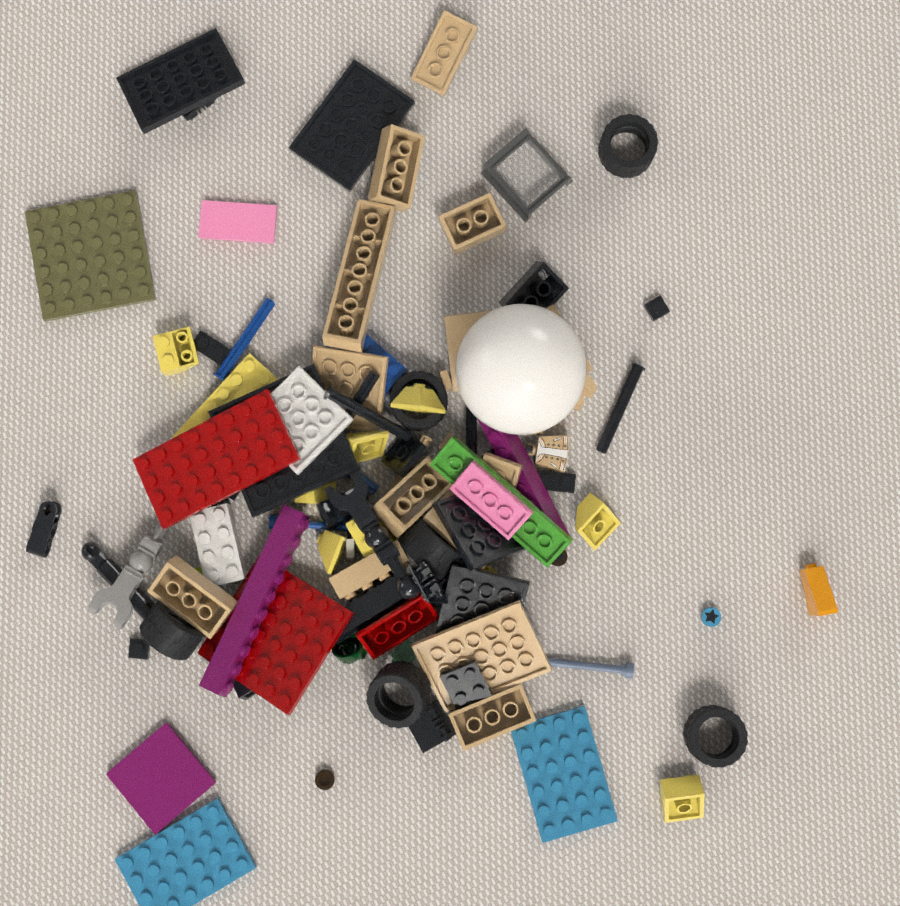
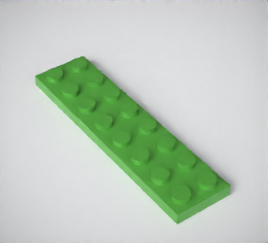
[430,436,573,568]

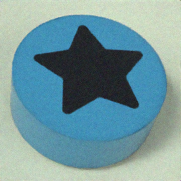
[701,607,721,627]

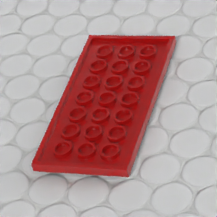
[132,389,301,529]

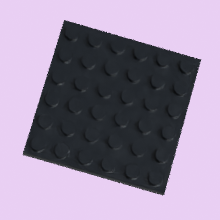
[208,364,360,518]

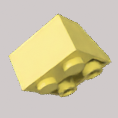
[153,326,200,376]

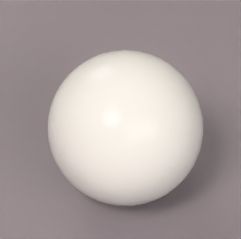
[456,304,586,435]

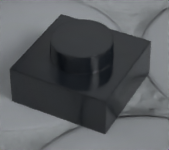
[643,295,670,322]
[128,638,150,660]

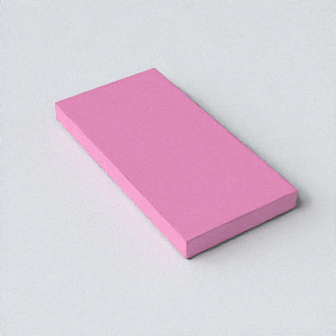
[198,200,277,244]
[449,460,534,540]

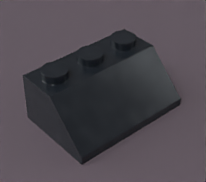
[498,261,569,308]

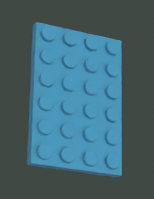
[511,706,618,843]
[114,798,257,906]

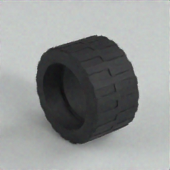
[598,114,658,178]
[390,370,448,431]
[399,517,462,579]
[139,600,205,660]
[366,661,432,728]
[683,705,748,768]

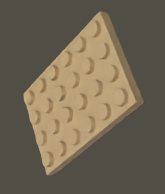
[411,600,552,712]

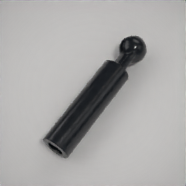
[81,542,155,620]

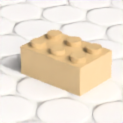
[438,193,506,255]

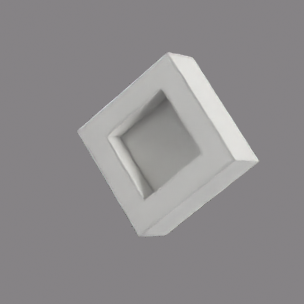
[346,539,355,559]

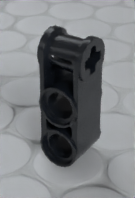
[26,501,62,558]

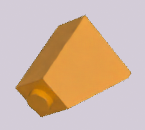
[799,563,839,616]

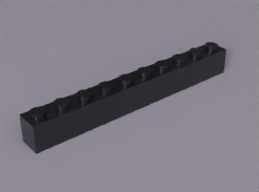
[233,576,411,700]

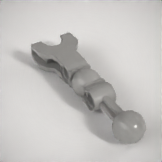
[88,522,180,630]

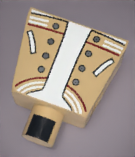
[525,435,570,473]

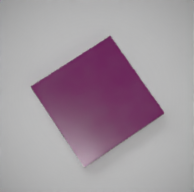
[106,722,217,835]

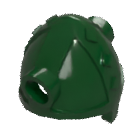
[332,633,367,664]

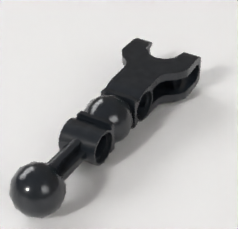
[325,470,421,599]

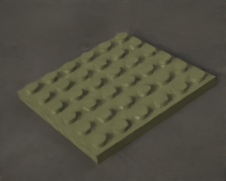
[25,190,156,322]

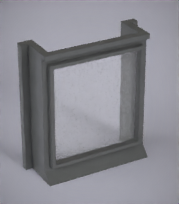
[481,127,573,222]

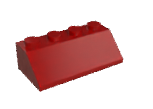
[356,593,439,660]

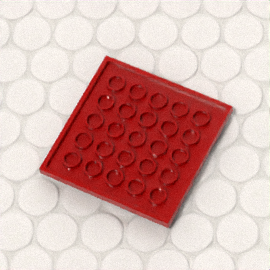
[197,555,354,715]

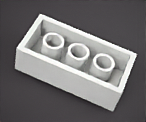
[190,503,247,586]

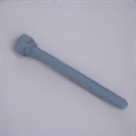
[548,658,634,679]

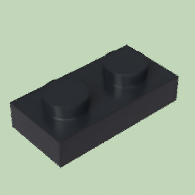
[194,330,231,365]
[537,470,576,494]

